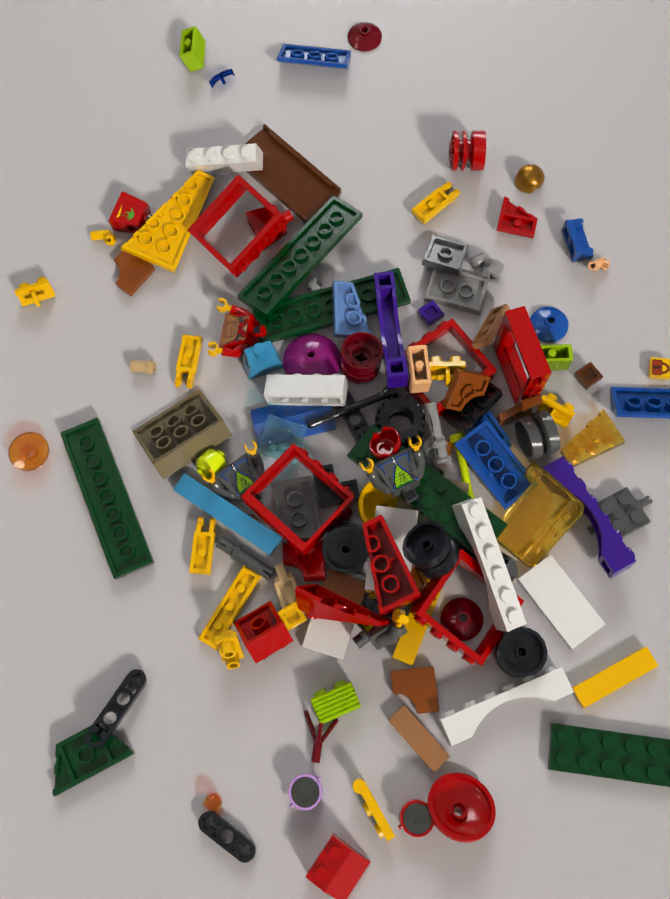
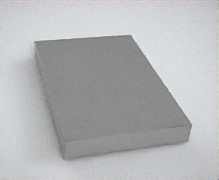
[424,269,489,315]

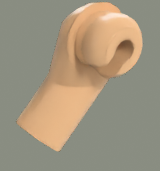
[588,257,610,271]

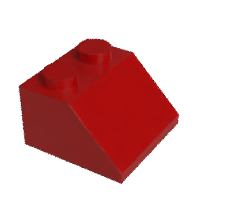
[234,601,293,663]
[305,833,371,899]

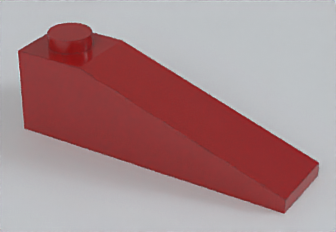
[295,583,390,627]

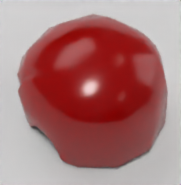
[369,426,402,460]

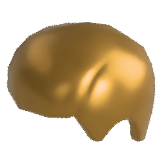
[514,164,545,194]

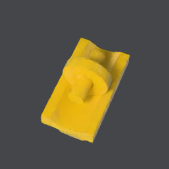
[15,277,56,307]
[429,356,466,386]
[538,393,575,429]
[215,630,244,670]

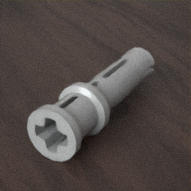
[424,402,451,465]

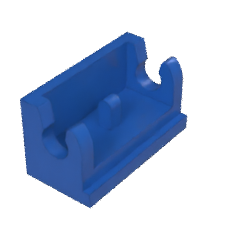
[562,218,594,262]

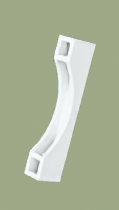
[452,497,527,632]
[439,665,574,746]

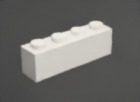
[185,143,263,174]
[263,373,348,406]

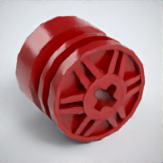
[449,130,486,171]

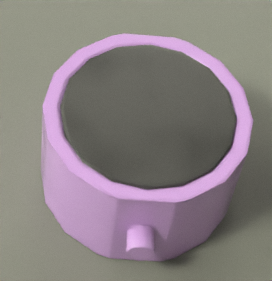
[288,773,323,811]

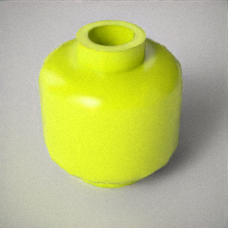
[196,449,226,479]

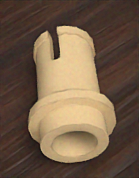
[129,359,156,375]

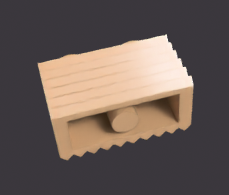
[405,345,432,393]

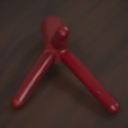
[304,710,338,763]

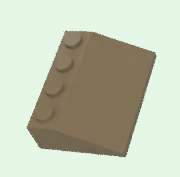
[132,389,232,480]

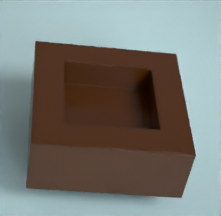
[574,362,603,390]

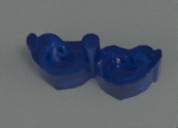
[209,68,235,88]

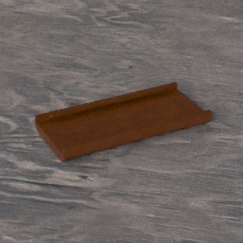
[245,124,341,223]

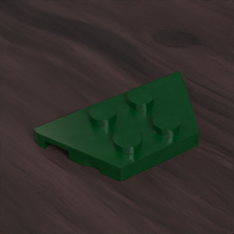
[52,724,135,797]

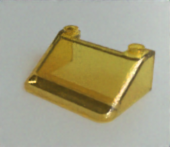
[497,461,584,567]

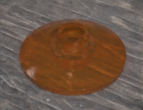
[8,432,49,471]

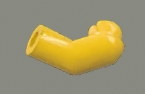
[90,229,116,246]

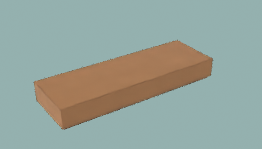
[471,304,510,350]
[388,705,450,772]

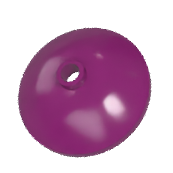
[283,334,341,375]

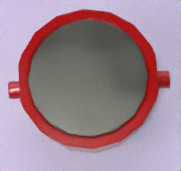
[398,799,434,837]

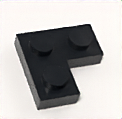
[314,464,360,508]

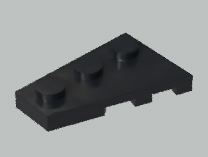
[442,382,503,436]

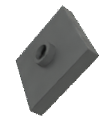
[422,235,469,276]

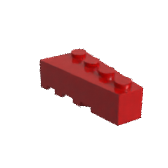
[362,514,422,616]

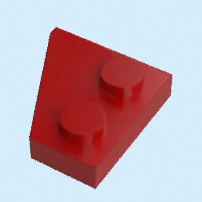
[496,196,538,238]

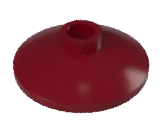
[348,22,382,52]
[440,598,483,641]

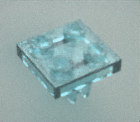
[257,414,307,465]

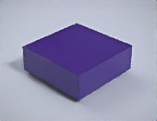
[417,300,444,327]

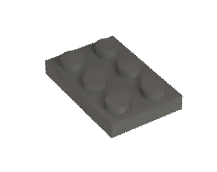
[271,476,321,544]

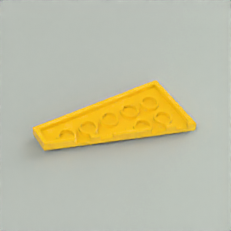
[121,170,215,273]

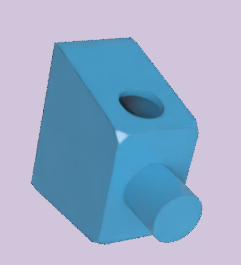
[242,341,284,380]

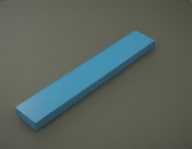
[173,473,283,555]

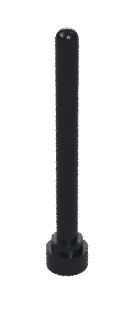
[307,386,398,429]

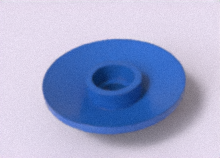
[530,307,569,343]

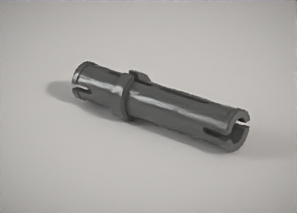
[216,536,275,581]

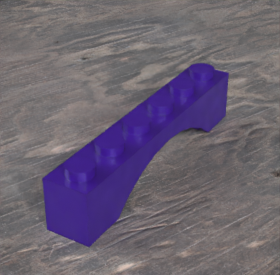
[374,271,408,388]
[539,457,636,579]

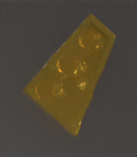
[560,409,625,467]

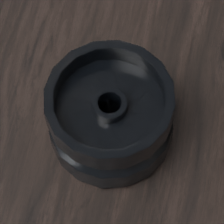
[402,521,460,578]
[322,522,369,573]
[493,627,547,678]

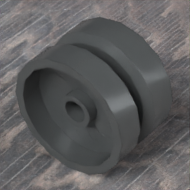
[514,410,561,461]

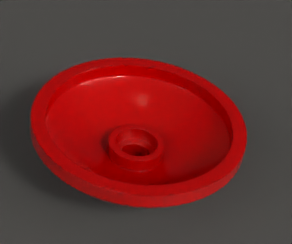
[427,773,496,843]

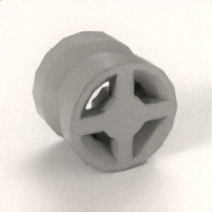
[481,259,504,283]

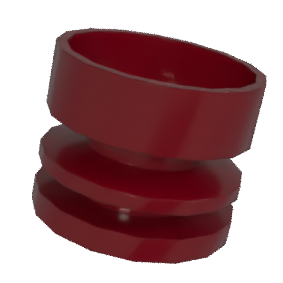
[340,332,383,384]

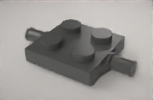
[587,487,652,538]

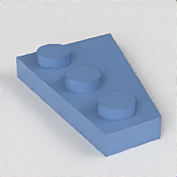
[332,281,372,338]

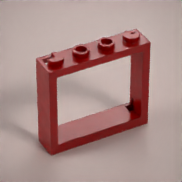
[187,174,289,278]
[493,306,552,405]
[404,318,497,417]
[241,443,355,557]
[408,549,524,666]

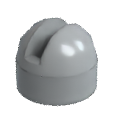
[469,253,485,269]
[307,277,324,292]

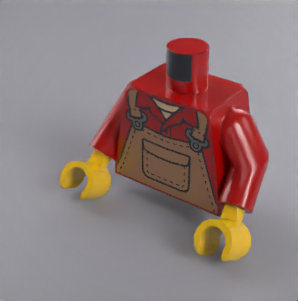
[207,298,266,358]

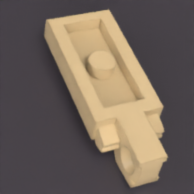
[273,563,306,617]

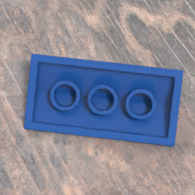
[277,43,351,70]
[610,387,670,419]
[250,405,336,448]
[454,419,538,510]

